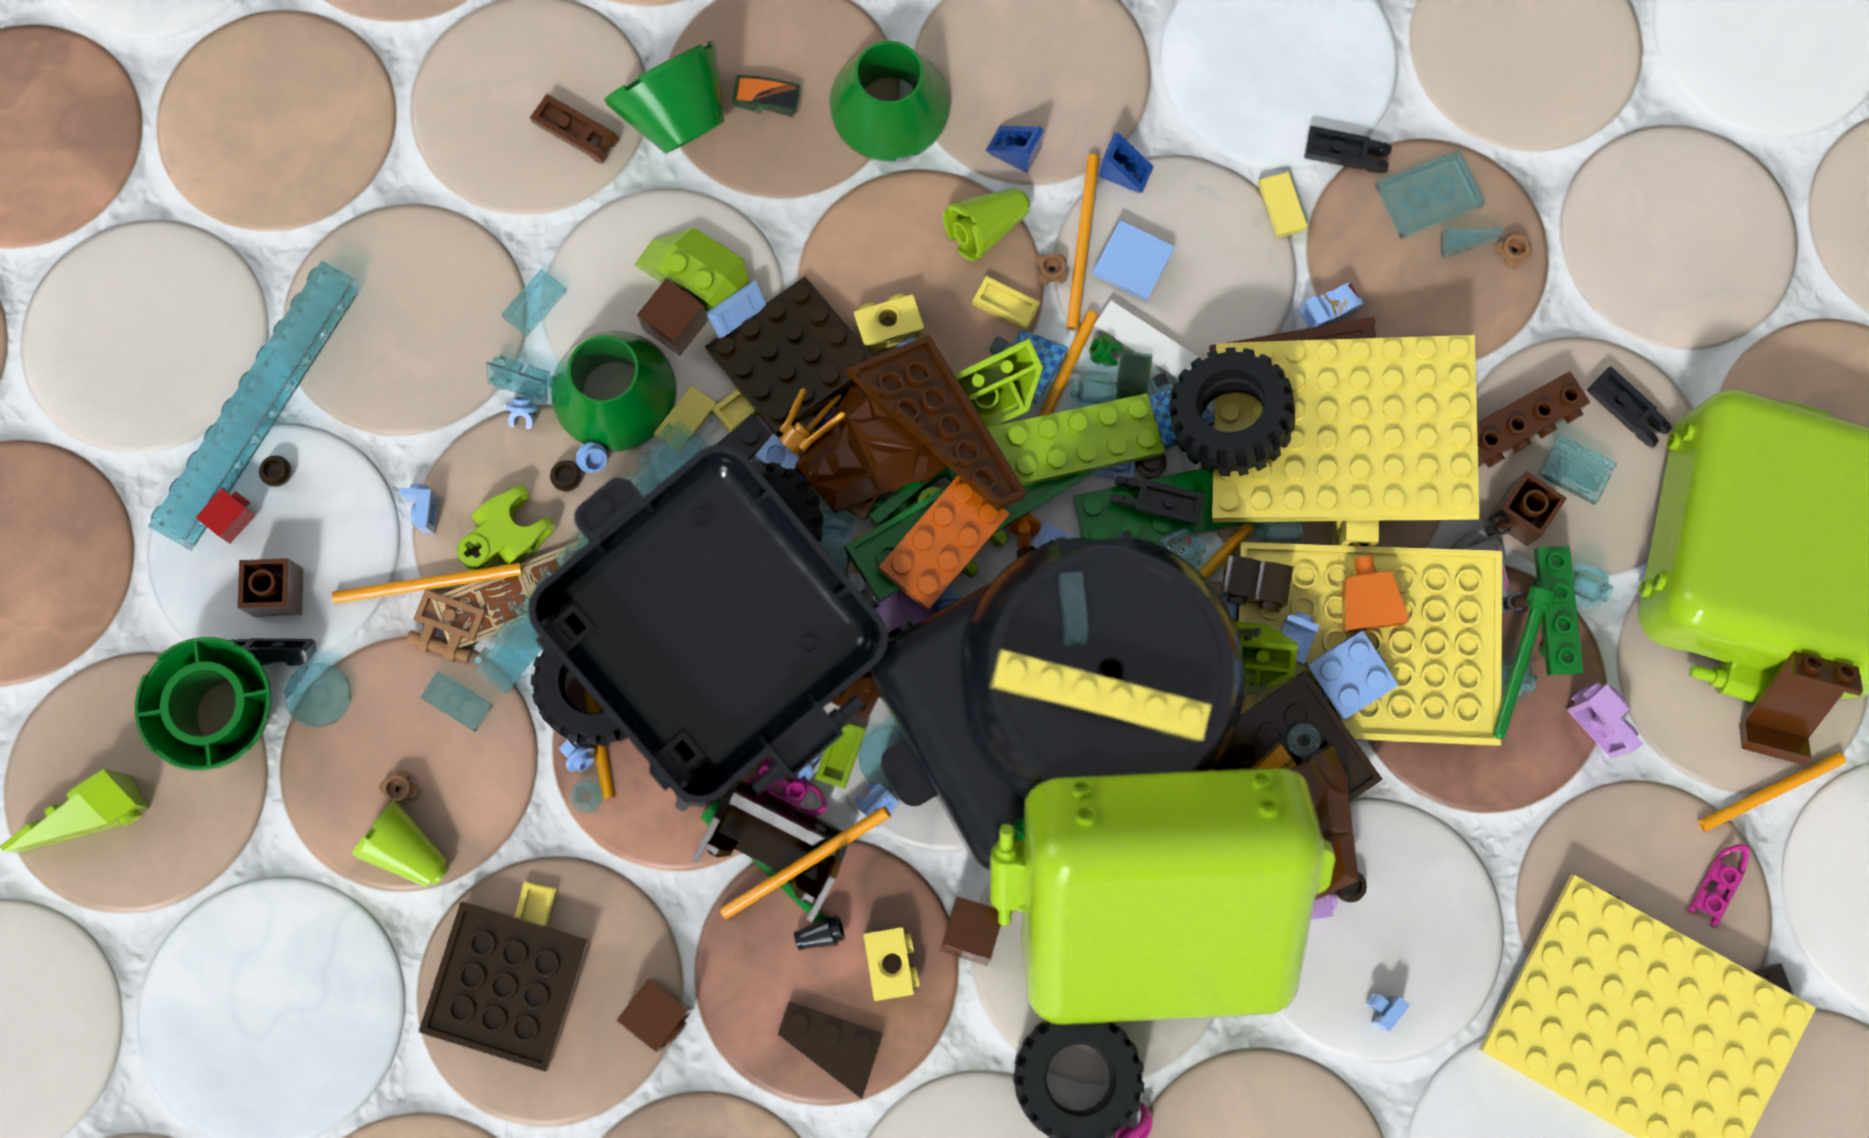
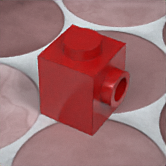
[195,488,256,544]

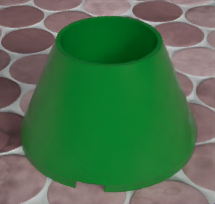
[604,41,724,154]
[829,41,950,161]
[551,331,677,452]
[134,637,272,771]

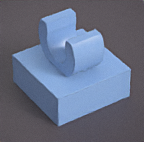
[855,783,899,828]
[1366,993,1410,1032]

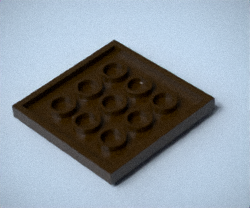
[705,276,874,438]
[1214,671,1383,802]
[418,901,589,1072]

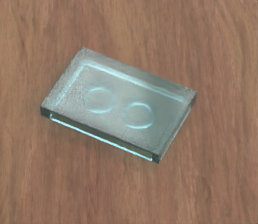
[1375,150,1486,239]

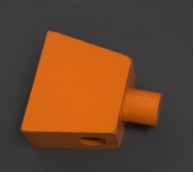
[1342,555,1409,634]

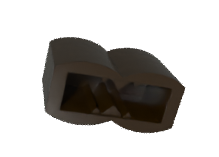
[1220,555,1293,612]

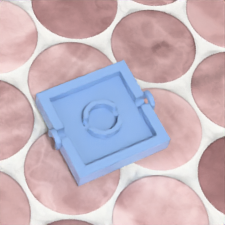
[1306,630,1399,720]

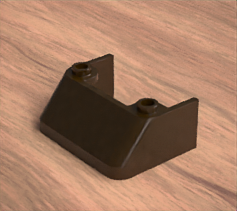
[691,780,848,922]

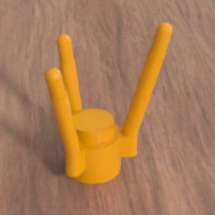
[779,388,845,455]

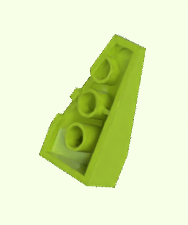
[0,769,149,853]

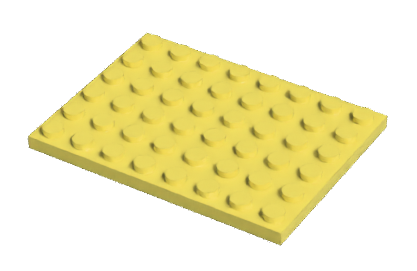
[1212,335,1479,523]
[1238,542,1502,746]
[1479,874,1816,1138]

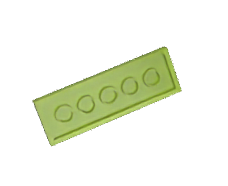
[987,393,1165,486]

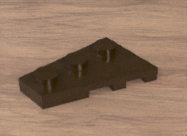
[778,1002,884,1099]

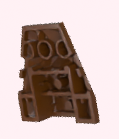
[795,383,948,514]
[1287,745,1359,901]

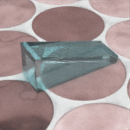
[1440,228,1503,259]
[1059,572,1089,645]

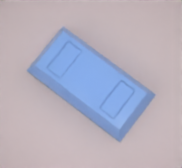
[706,280,766,339]

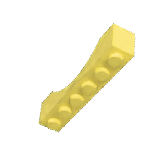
[990,650,1211,741]

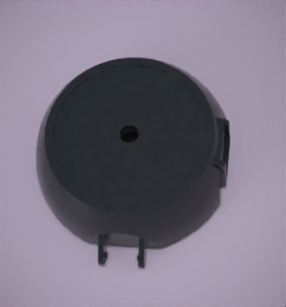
[961,531,1268,800]

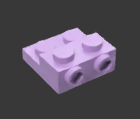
[1566,681,1643,759]

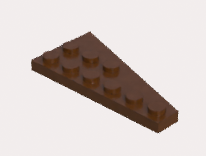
[846,335,1027,511]

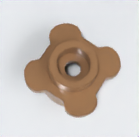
[1495,232,1533,268]
[1036,254,1068,285]
[379,770,419,807]

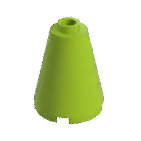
[942,188,1030,262]
[351,801,449,887]

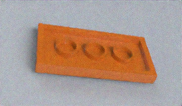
[877,476,1010,612]

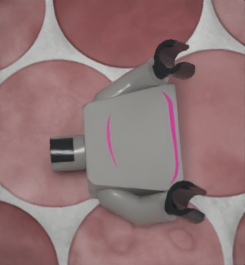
[1450,516,1528,614]

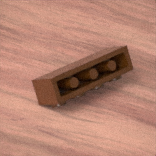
[1477,371,1591,468]

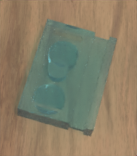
[1538,434,1617,505]

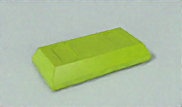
[815,722,867,789]

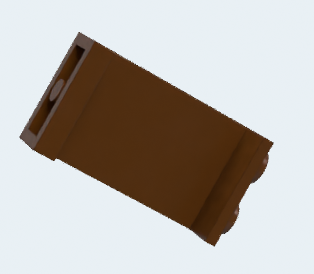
[1739,651,1863,765]

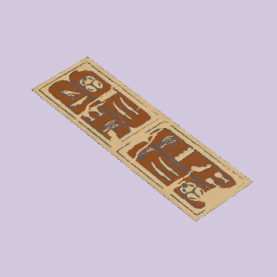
[431,538,589,648]

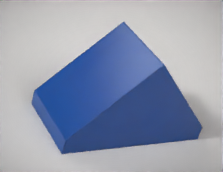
[986,126,1044,173]
[1098,132,1154,193]

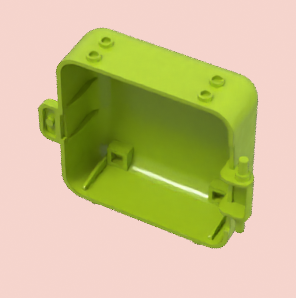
[1638,389,1869,703]
[990,769,1335,1024]

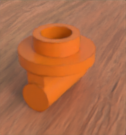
[1009,514,1041,549]

